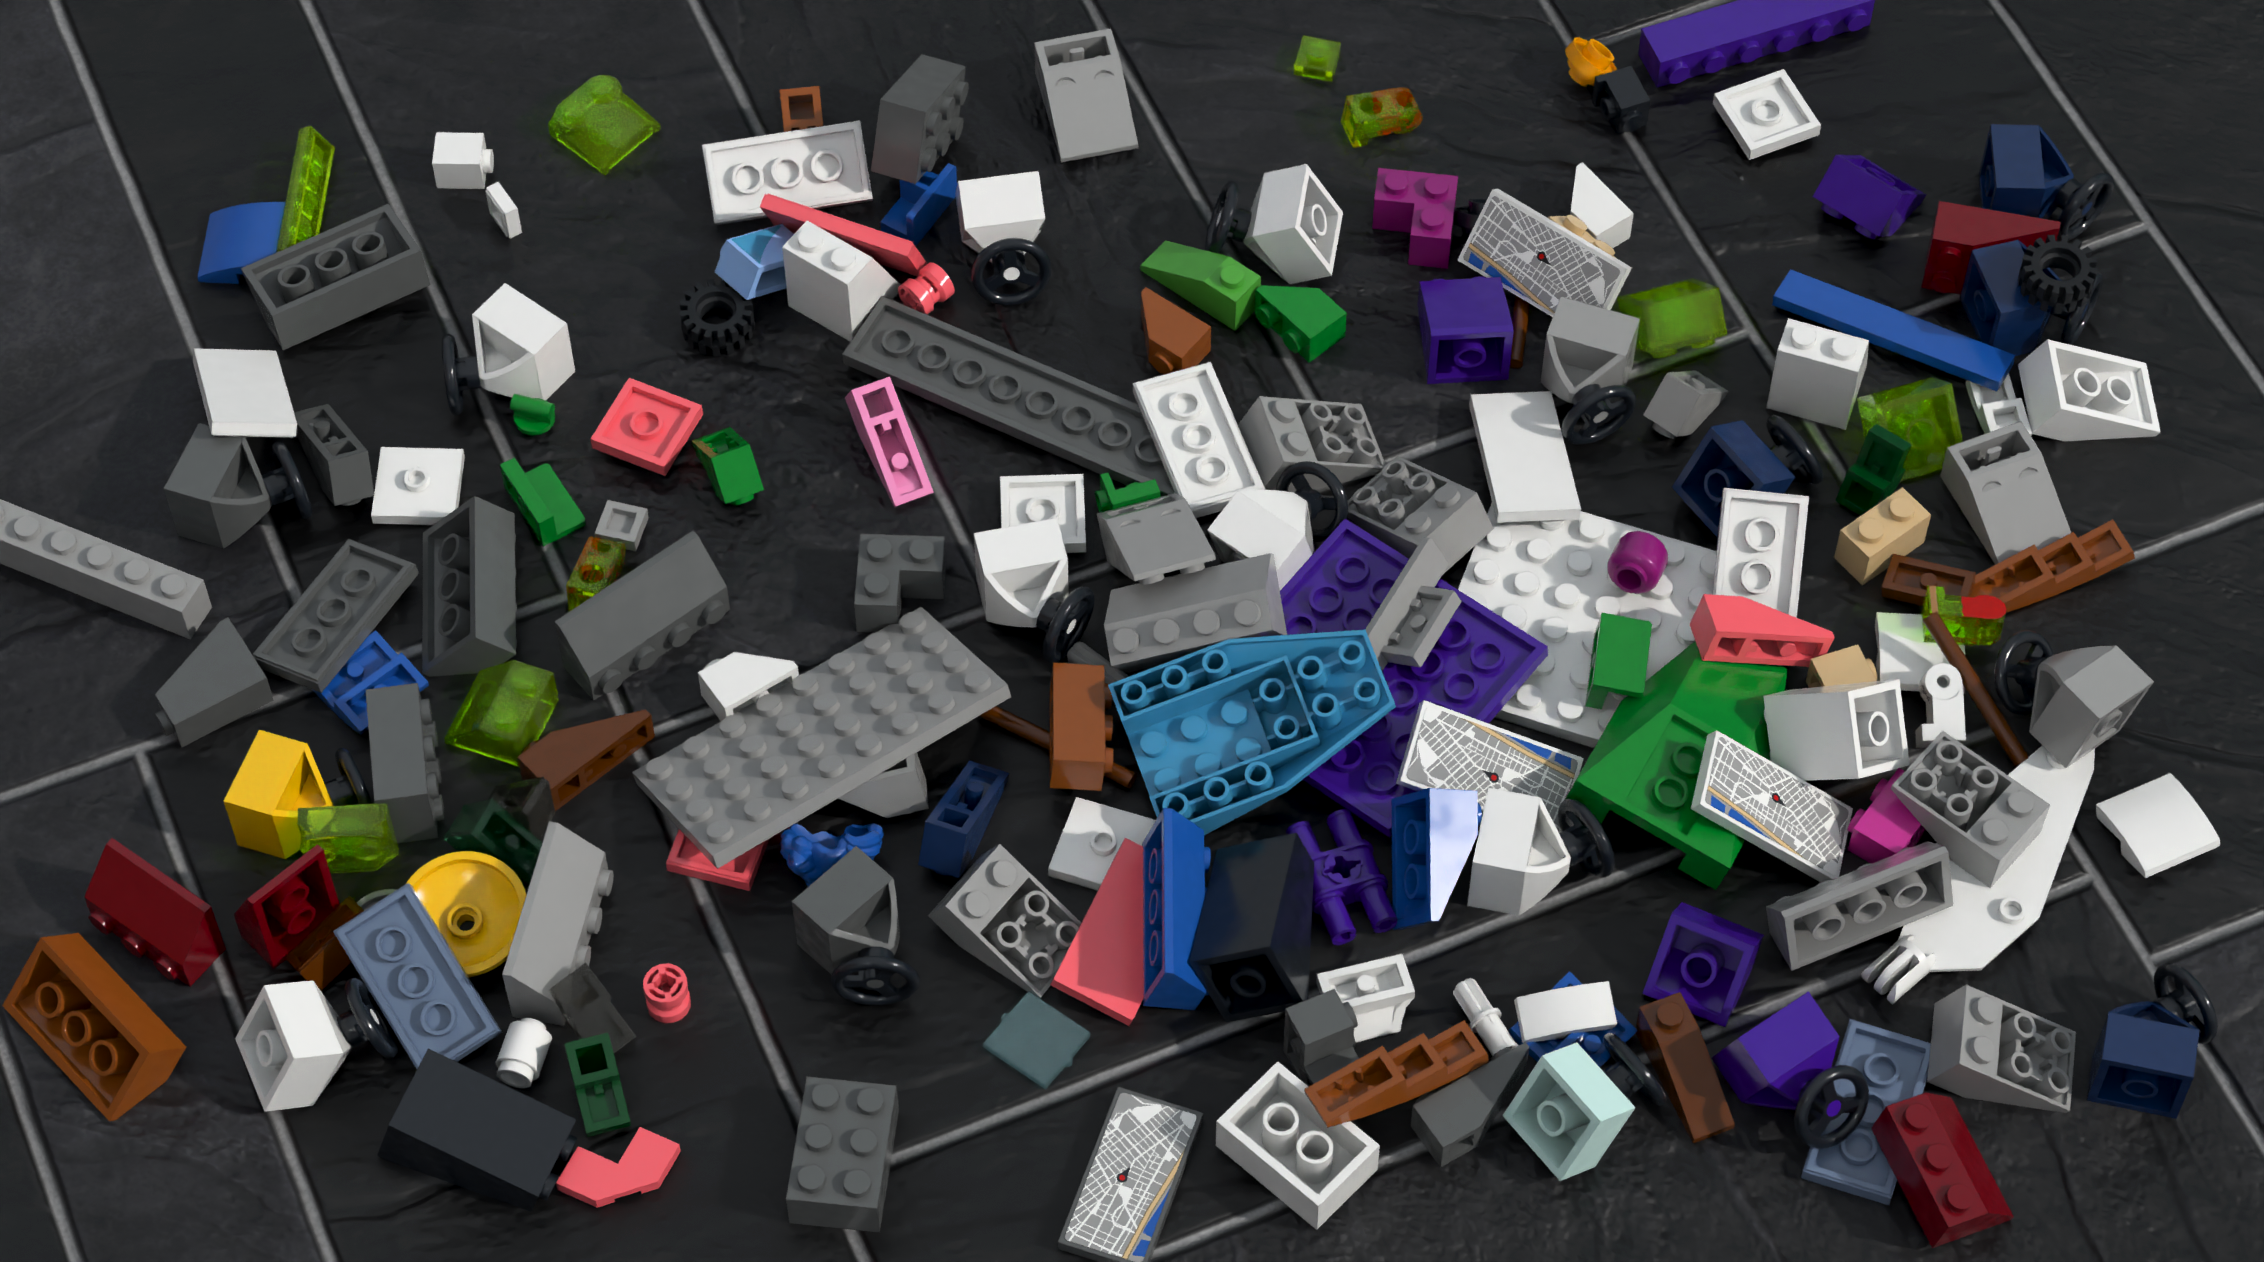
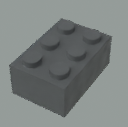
[871,54,969,184]
[365,683,445,845]
[786,1076,899,1232]

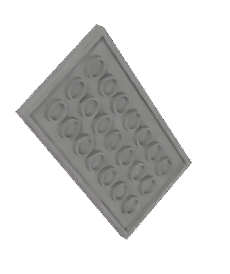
[632,607,1011,869]

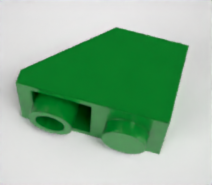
[1255,285,1347,363]

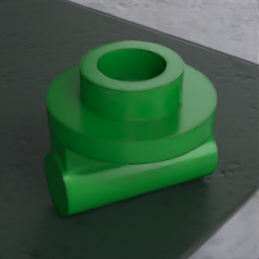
[510,394,555,435]

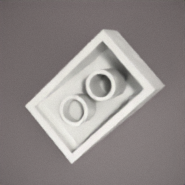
[2018,339,2161,442]

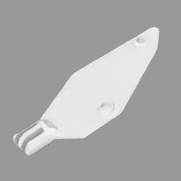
[1861,745,2095,1005]

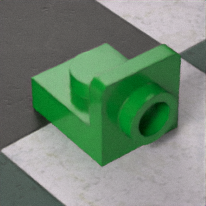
[1095,472,1160,513]

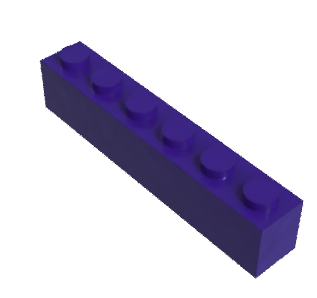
[1638,0,1875,88]

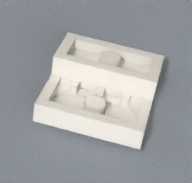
[1875,612,1966,694]
[2096,773,2220,878]

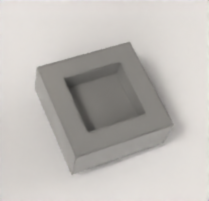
[594,500,649,551]

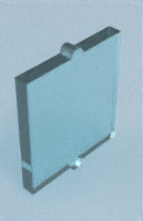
[983,991,1090,1089]

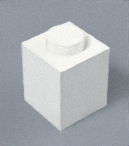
[432,132,494,189]

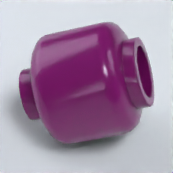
[1607,531,1668,594]

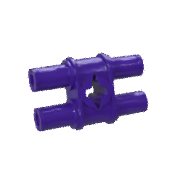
[1286,809,1398,945]

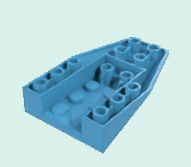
[1108,630,1396,835]

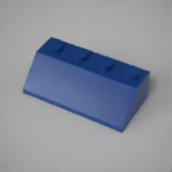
[1142,808,1211,1010]

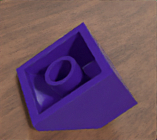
[1813,155,1927,239]
[1642,902,1764,1027]

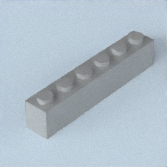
[0,499,212,640]

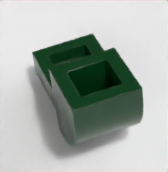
[1835,424,1912,516]
[564,1032,631,1137]

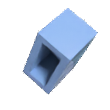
[715,224,794,300]

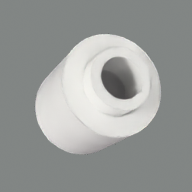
[496,1018,552,1088]

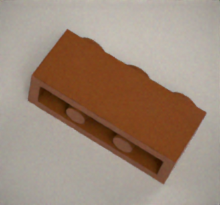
[1049,663,1113,791]

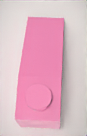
[845,376,934,507]

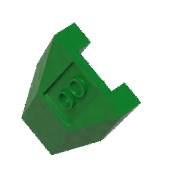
[1565,641,1788,890]

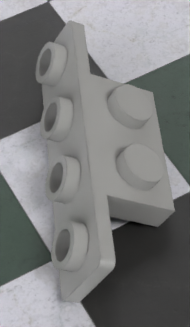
[1365,537,1462,671]

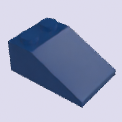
[1391,788,1482,930]

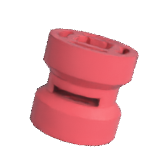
[898,262,955,315]
[643,963,691,1023]

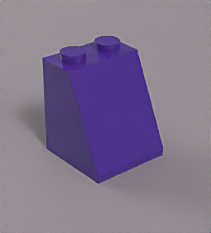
[1417,276,1514,384]

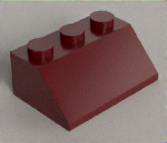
[84,838,226,987]
[1871,1092,2014,1248]

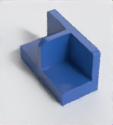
[880,163,957,246]

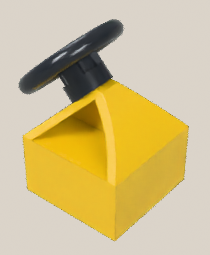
[223,730,378,859]

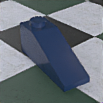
[918,760,1010,878]

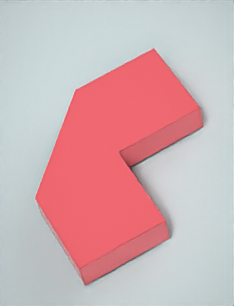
[556,1127,681,1208]

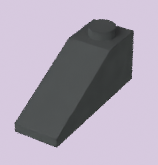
[294,404,374,506]

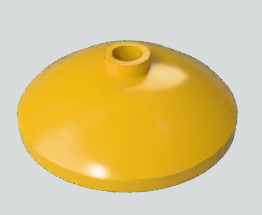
[406,851,527,977]

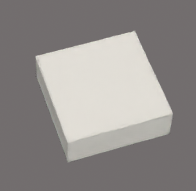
[485,182,522,238]

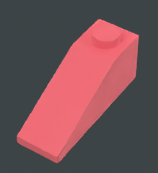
[1690,594,1835,667]

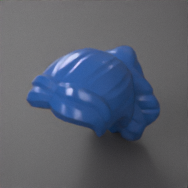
[780,823,884,887]

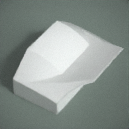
[1316,954,1415,1043]

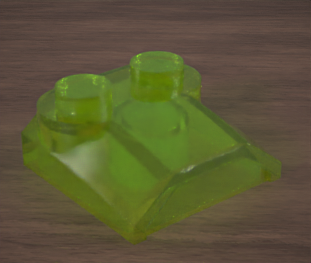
[548,75,661,175]
[297,803,399,874]

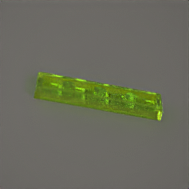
[276,125,335,253]

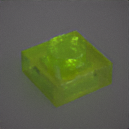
[1294,35,1341,82]

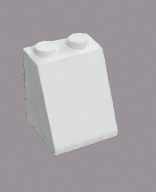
[782,221,900,342]
[1766,318,1869,430]
[1763,679,1910,781]

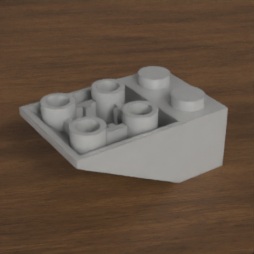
[1034,28,1138,163]
[1238,396,1386,493]
[1940,421,2071,565]
[1347,456,1494,574]
[1096,493,1216,585]
[1891,731,2050,888]
[928,844,1081,999]
[1927,984,2076,1113]

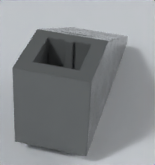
[1411,1042,1529,1168]

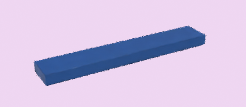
[1772,269,2015,392]

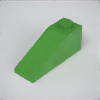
[1140,240,1261,331]

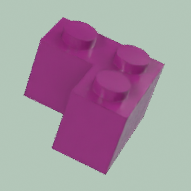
[1372,168,1458,269]

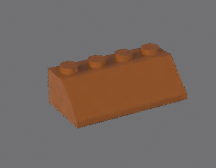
[2,933,186,1121]

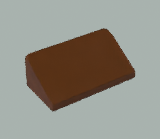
[286,896,364,991]

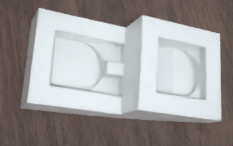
[1965,373,2032,436]
[1514,981,1617,1043]

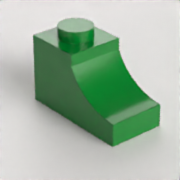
[692,427,764,505]

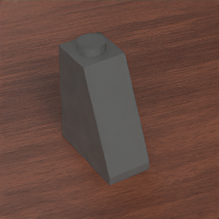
[154,617,274,748]

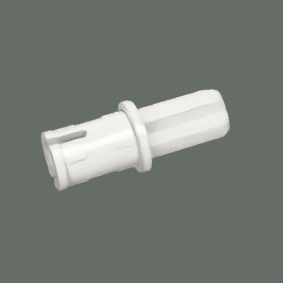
[1453,978,1519,1057]

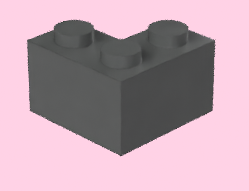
[854,534,946,633]
[1283,989,1359,1087]

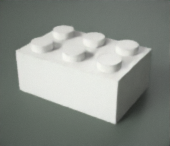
[1216,1062,1380,1230]

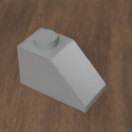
[1643,370,1729,439]
[838,752,929,818]

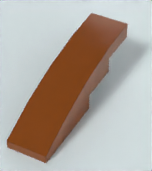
[1970,519,2135,612]
[1304,1020,1489,1128]

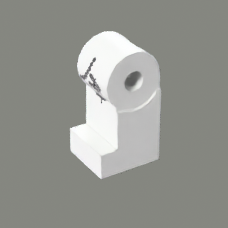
[1915,663,1966,748]

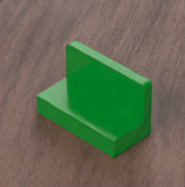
[500,457,586,547]
[1585,613,1652,709]

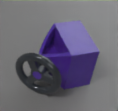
[1711,992,1869,1149]

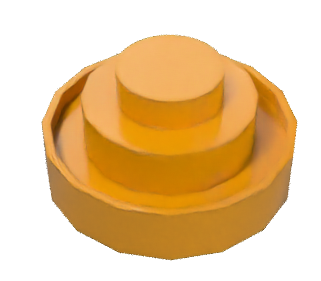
[1565,37,1617,87]

